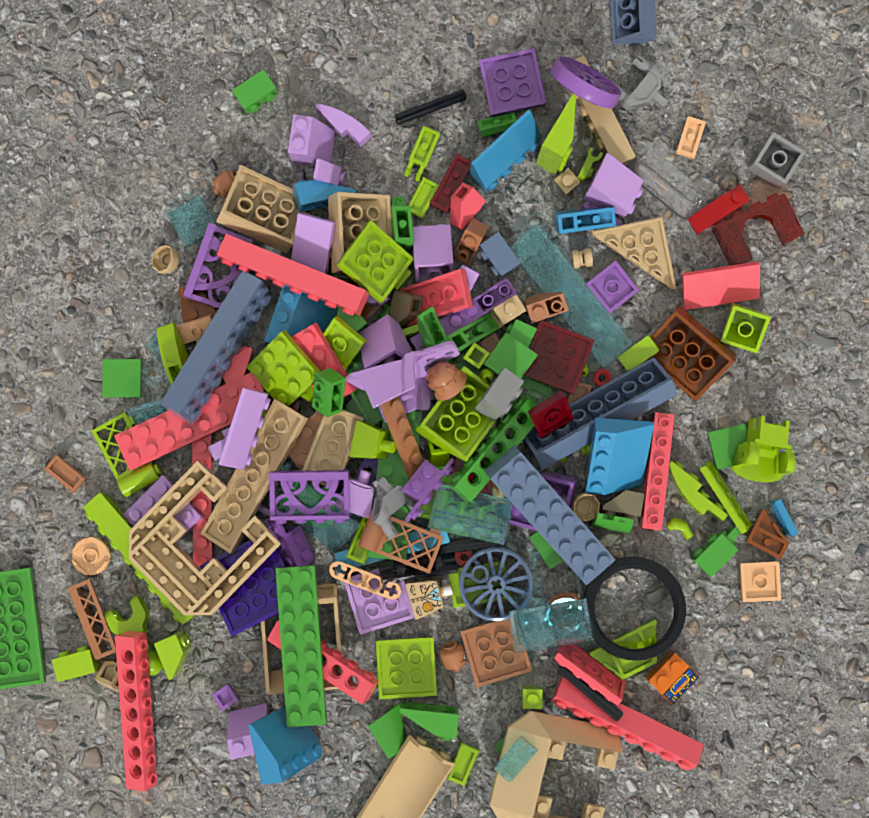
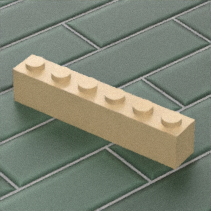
[570,55,636,165]

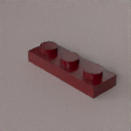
[430,153,472,214]

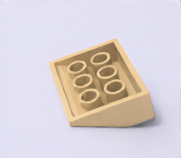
[216,165,305,254]
[328,192,392,274]

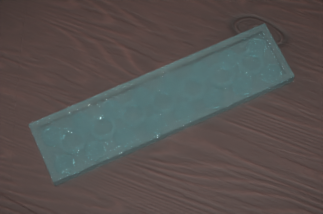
[509,224,633,368]

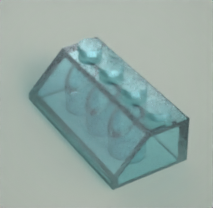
[277,481,360,552]
[428,484,513,545]
[509,599,595,653]

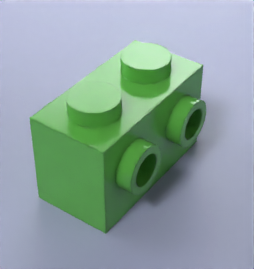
[312,368,346,417]

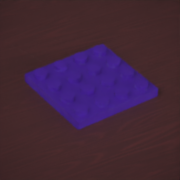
[200,540,287,637]

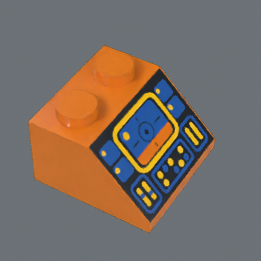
[645,650,699,705]

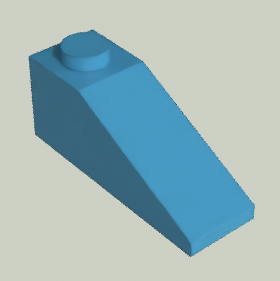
[292,180,356,213]
[553,207,616,234]

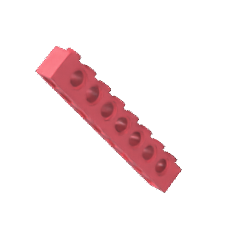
[115,631,157,792]

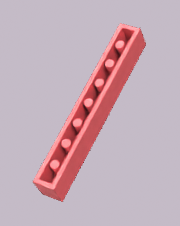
[216,234,369,316]
[551,676,704,770]

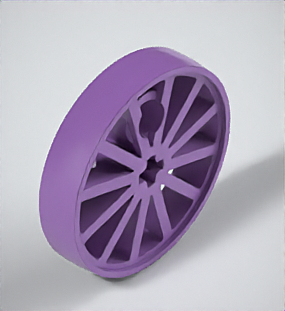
[550,56,621,108]

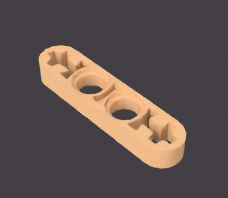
[329,561,401,600]

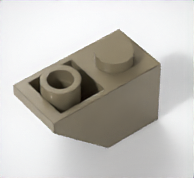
[389,291,424,329]
[600,490,645,519]

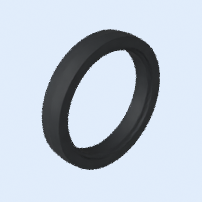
[582,557,686,661]

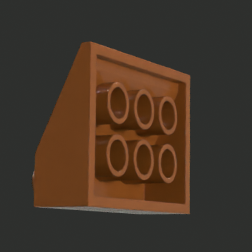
[647,305,737,401]

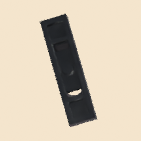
[378,553,458,584]

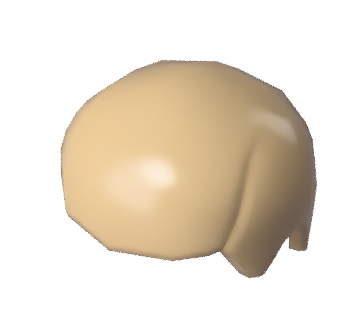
[152,245,179,274]
[571,493,600,522]

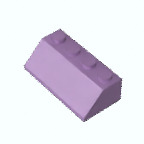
[219,387,271,470]

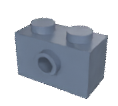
[478,232,521,279]

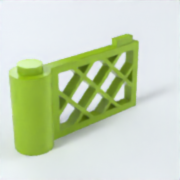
[91,412,162,497]

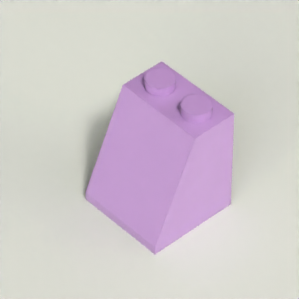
[288,114,336,167]
[583,153,644,219]
[413,224,454,284]
[359,314,412,369]
[227,702,270,760]

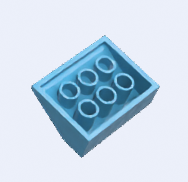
[470,110,541,192]
[264,285,338,344]
[585,417,654,495]
[248,706,322,785]

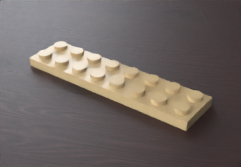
[201,399,308,554]

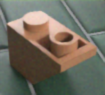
[453,218,490,266]
[524,292,569,323]

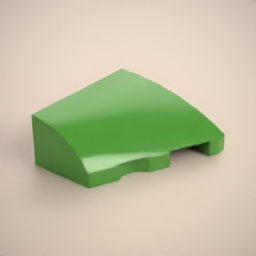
[591,512,634,533]
[368,703,405,759]

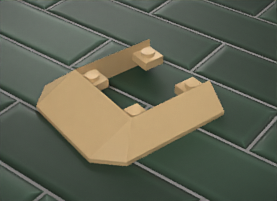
[129,461,281,615]
[489,711,622,818]

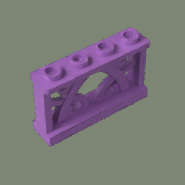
[183,223,253,309]
[269,470,351,524]

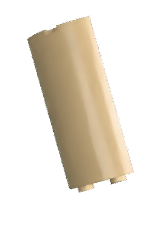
[357,735,455,818]

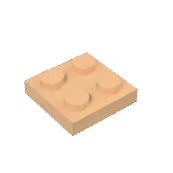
[739,561,781,602]

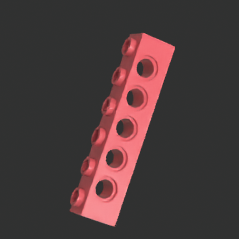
[639,412,675,530]
[267,620,379,704]

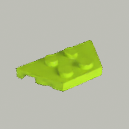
[589,619,657,680]

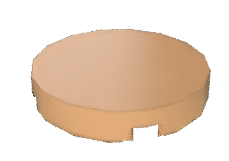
[72,537,111,575]

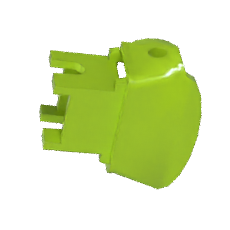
[731,415,796,483]

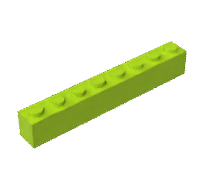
[82,492,195,625]

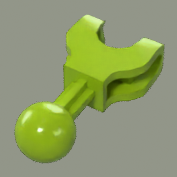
[105,595,163,676]

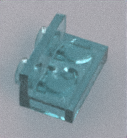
[126,399,168,425]

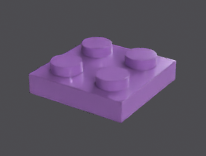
[585,261,639,315]

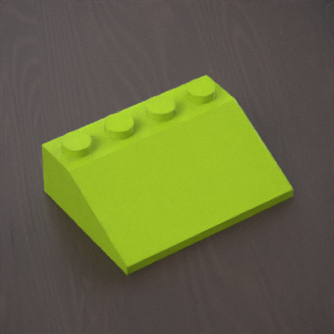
[536,94,576,175]
[415,366,499,462]

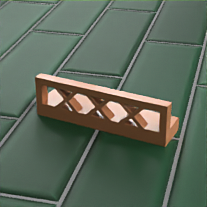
[68,579,116,660]

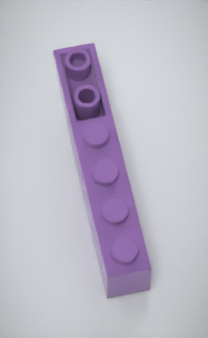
[410,278,517,351]

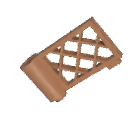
[358,510,444,574]

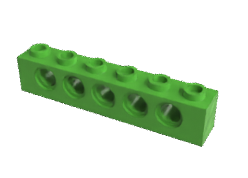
[448,398,536,502]

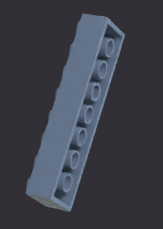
[160,270,272,424]
[523,357,677,470]
[485,445,615,586]

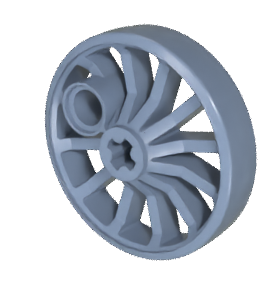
[459,547,533,621]

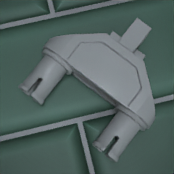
[615,54,668,110]
[372,477,425,540]

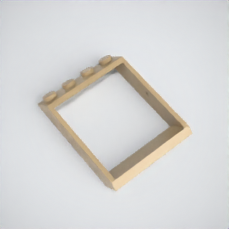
[261,583,343,695]

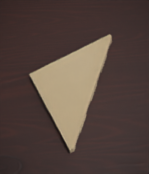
[590,217,677,290]

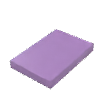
[291,212,335,275]

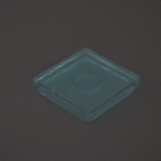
[166,196,218,248]

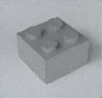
[748,132,806,189]
[475,368,524,422]

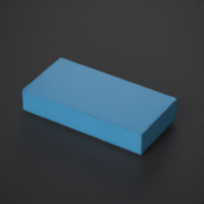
[770,498,799,537]

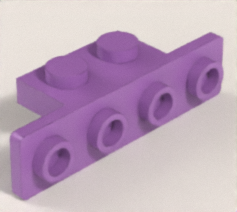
[402,458,455,523]
[265,518,315,567]

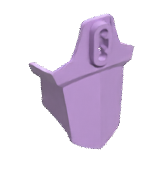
[346,341,460,423]

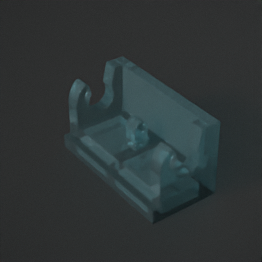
[494,735,538,782]

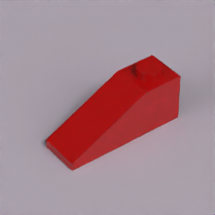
[687,184,750,234]

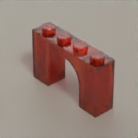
[712,193,805,266]

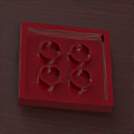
[524,320,595,395]

